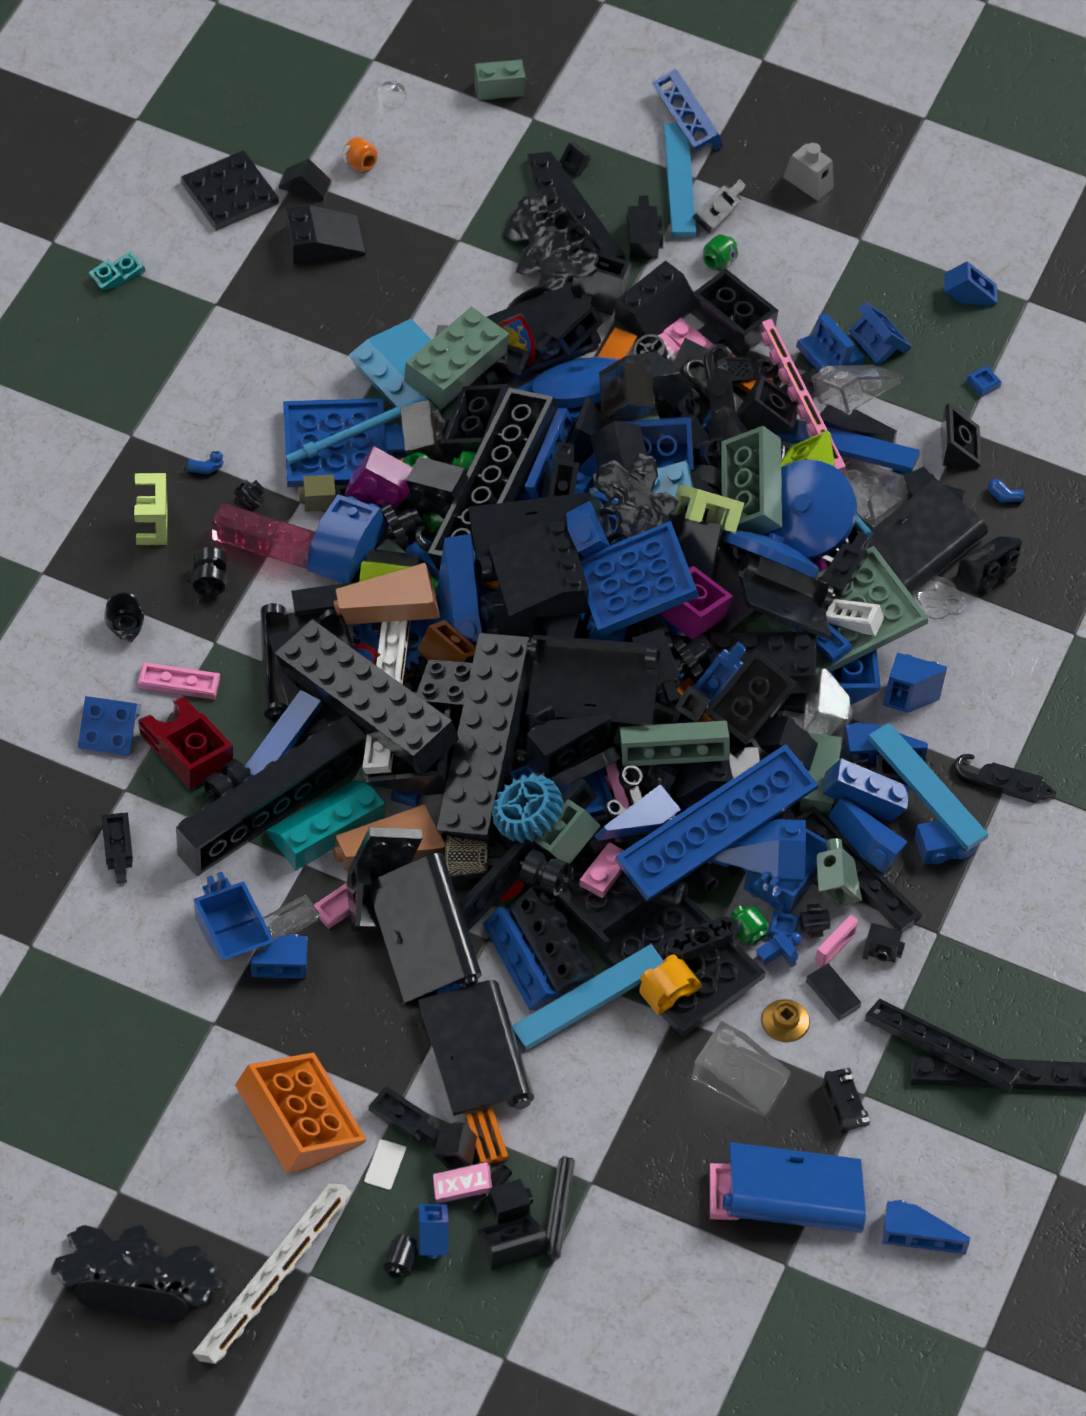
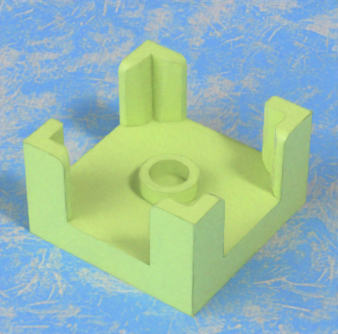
[134,473,167,545]
[670,484,744,532]

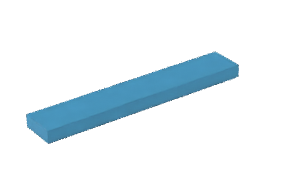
[664,123,696,237]
[868,723,988,851]
[512,944,663,1051]

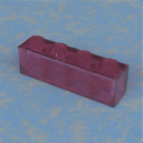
[212,502,315,569]

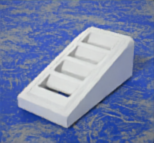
[826,599,884,636]

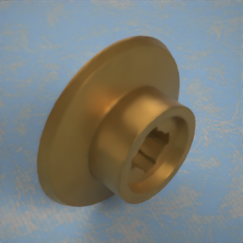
[761,999,810,1042]

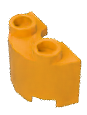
[640,954,703,1015]

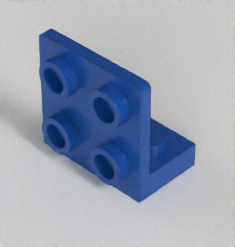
[78,696,141,756]

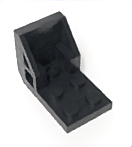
[346,827,423,933]

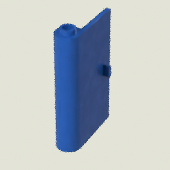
[723,1142,866,1233]

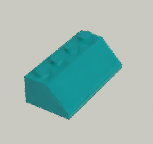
[266,780,385,871]

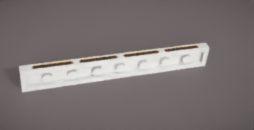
[363,620,411,774]
[193,1183,352,1364]

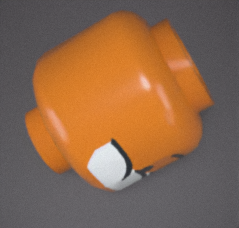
[343,137,378,172]

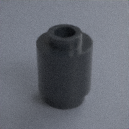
[383,1234,418,1279]

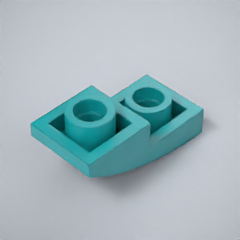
[89,250,146,291]

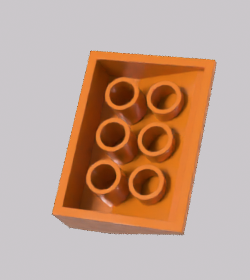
[235,1053,367,1173]

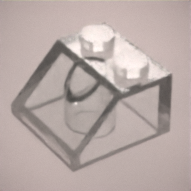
[802,668,853,737]

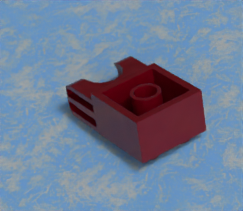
[138,696,233,789]

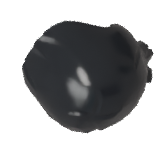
[104,592,144,642]

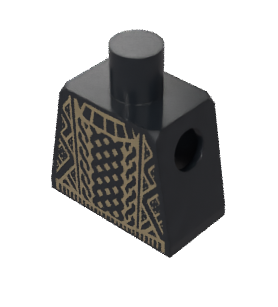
[445,835,502,891]

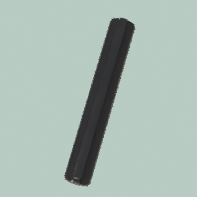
[544,1156,575,1261]

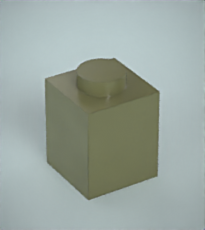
[299,475,336,512]

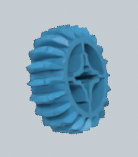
[491,773,564,843]

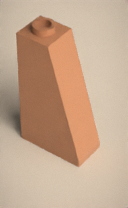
[334,563,440,624]
[333,804,445,871]

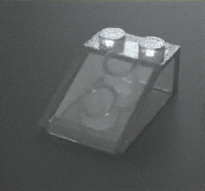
[811,365,905,414]
[844,458,909,526]
[692,1021,791,1116]

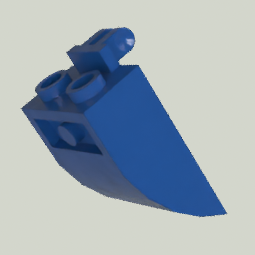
[307,494,388,583]
[743,819,827,914]
[193,872,275,961]

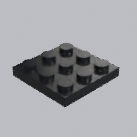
[181,150,279,231]

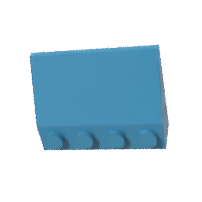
[349,319,472,431]

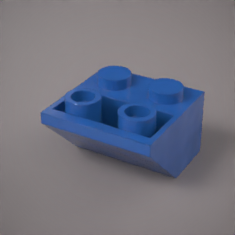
[883,652,947,713]

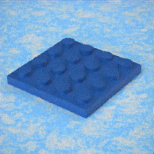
[283,398,386,487]
[579,521,699,637]

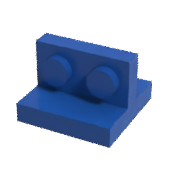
[848,301,912,366]
[796,314,865,378]

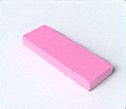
[138,662,220,700]

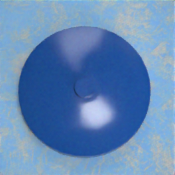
[532,357,632,408]
[761,460,857,560]
[720,530,820,579]

